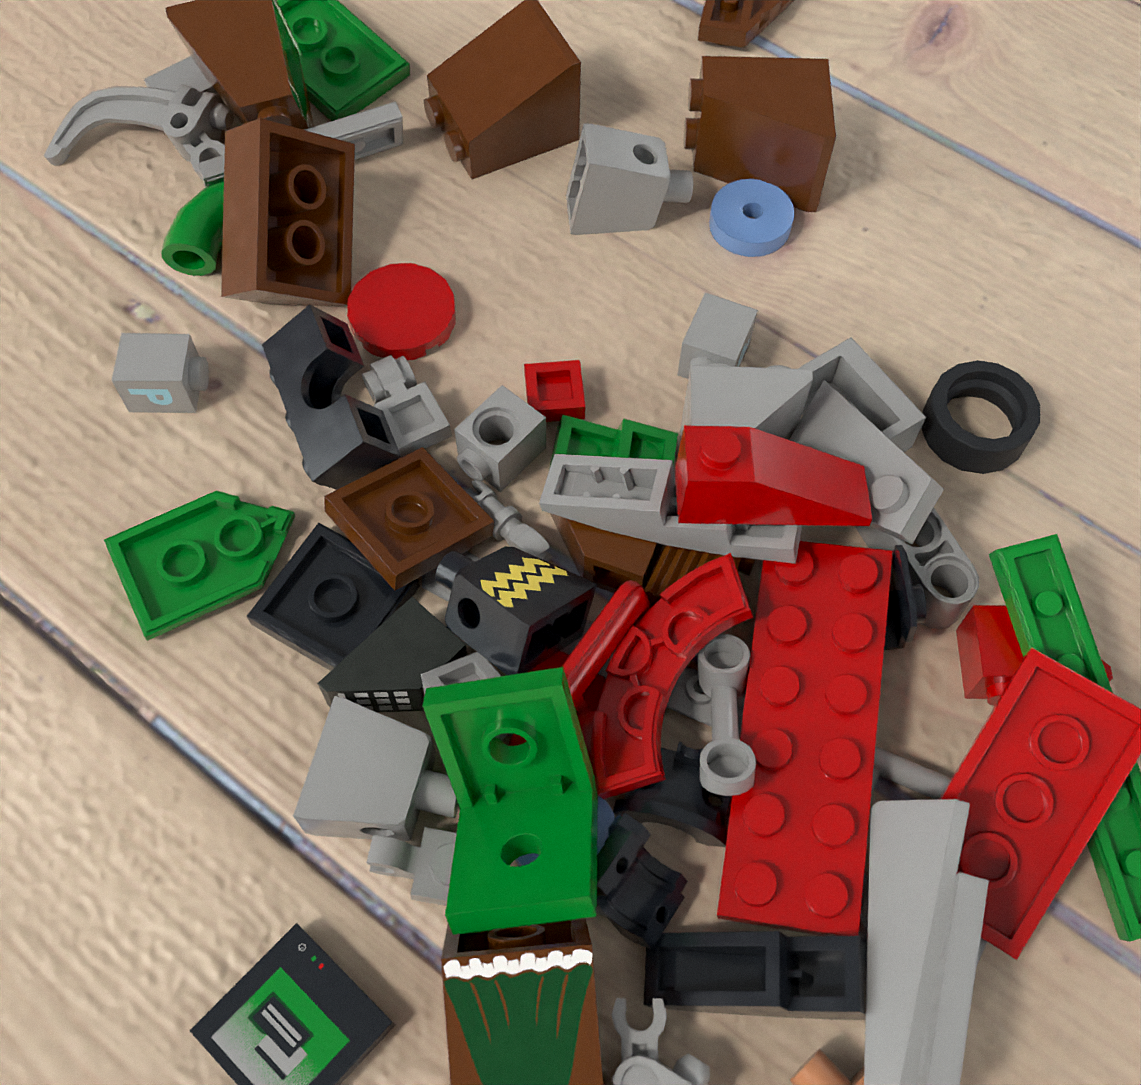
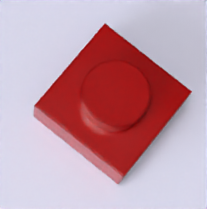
[524,360,586,422]

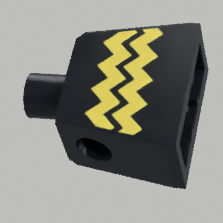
[435,546,597,675]

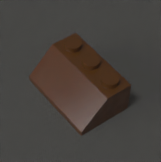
[221,118,355,307]

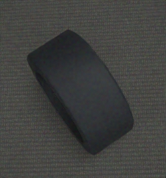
[921,360,1040,474]

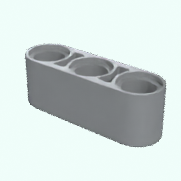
[855,507,979,629]

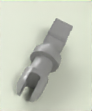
[463,480,553,562]

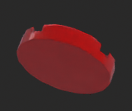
[347,263,456,360]

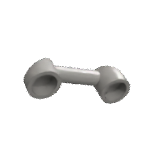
[698,634,756,796]

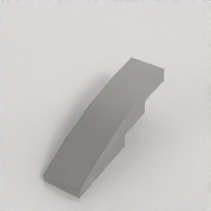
[539,454,803,564]

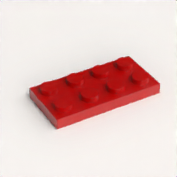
[939,648,1141,960]

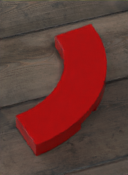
[591,553,753,799]

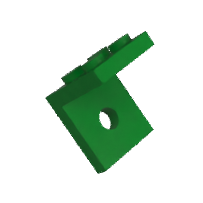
[423,667,598,935]

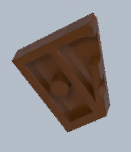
[698,0,794,48]

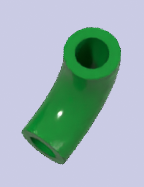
[161,181,224,276]

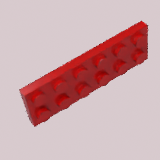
[717,541,893,936]

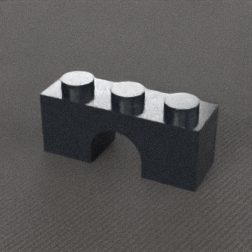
[262,304,401,490]

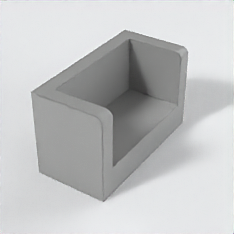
[799,337,926,452]

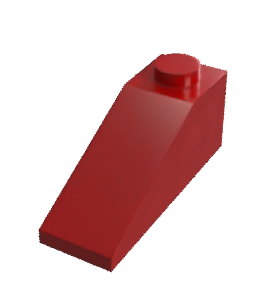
[675,425,873,526]

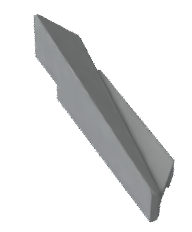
[864,799,989,1085]

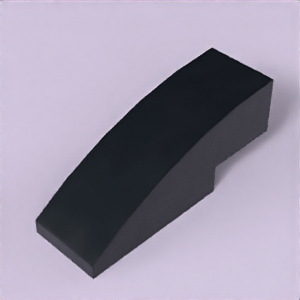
[643,931,867,1020]

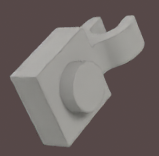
[367,827,456,906]

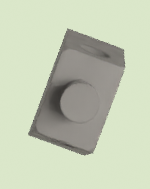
[566,123,693,235]
[293,696,459,842]

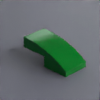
[548,415,678,473]

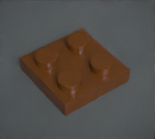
[324,447,495,591]

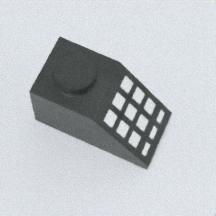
[318,597,468,712]

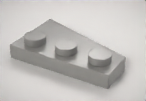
[789,380,944,544]

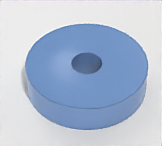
[709,179,794,257]

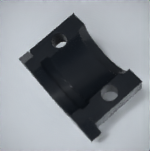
[612,741,731,847]
[596,812,688,949]

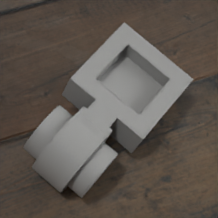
[362,355,452,458]

